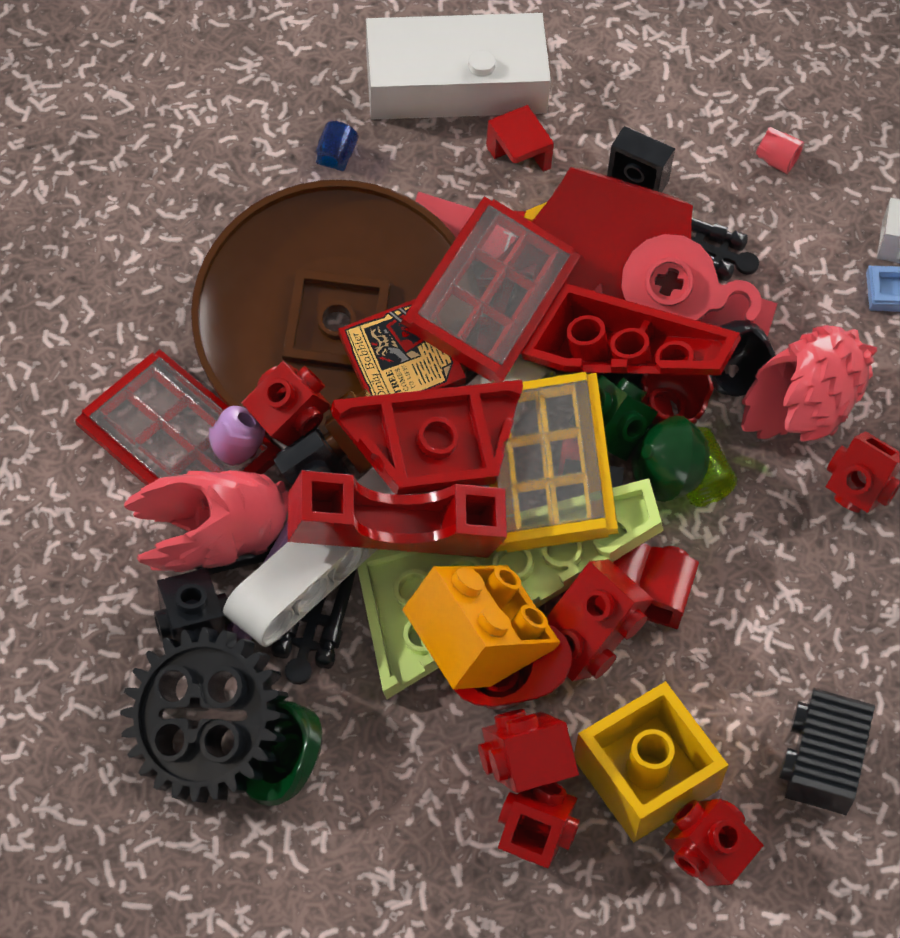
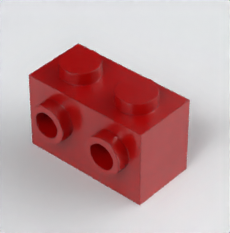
[546,559,654,681]
[478,709,579,793]

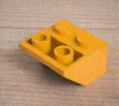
[402,565,560,689]

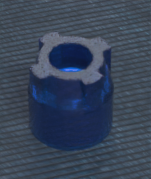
[315,121,359,171]

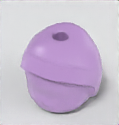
[208,406,265,466]

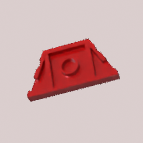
[331,380,523,495]

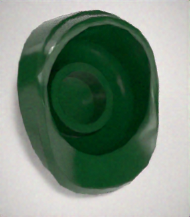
[631,415,710,502]
[244,700,322,806]

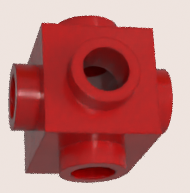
[241,361,330,446]
[825,431,900,513]
[498,782,580,869]
[663,798,764,886]

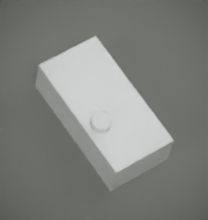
[366,13,551,120]

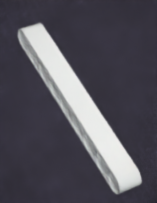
[223,350,556,647]

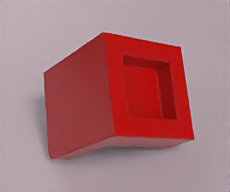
[486,105,554,172]

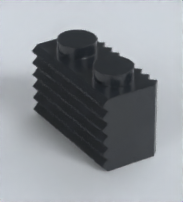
[779,688,875,815]

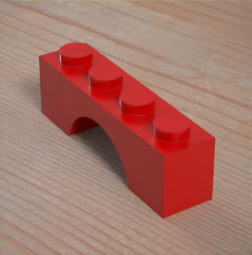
[288,470,507,558]

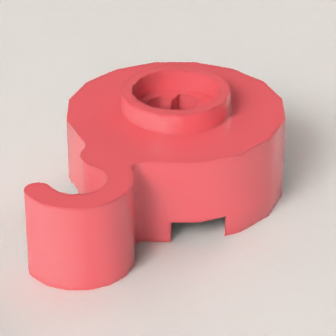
[621,234,762,323]

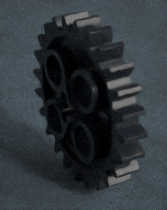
[120,627,290,803]

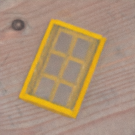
[489,372,618,553]

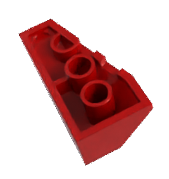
[521,283,741,375]

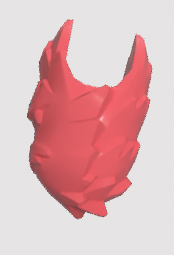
[741,325,877,442]
[124,471,288,573]

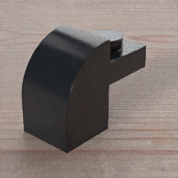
[274,427,351,486]

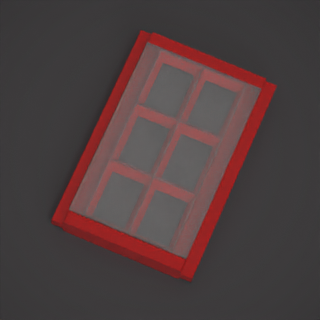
[401,196,581,382]
[75,349,281,485]

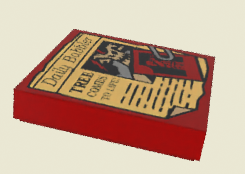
[338,299,466,396]

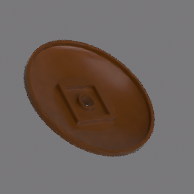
[191,180,480,438]

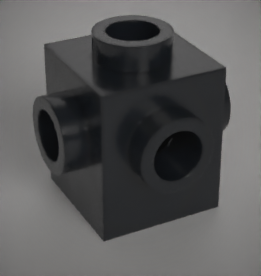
[154,568,232,644]

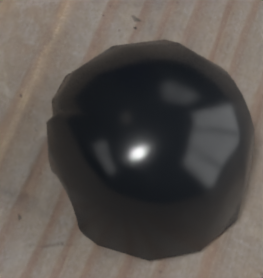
[709,320,776,397]

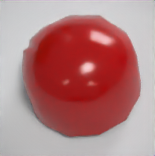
[638,374,714,425]

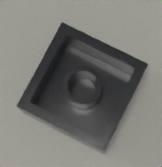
[607,126,675,193]

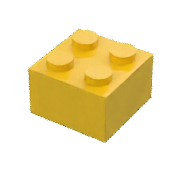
[574,681,729,843]

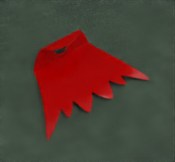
[480,167,700,321]

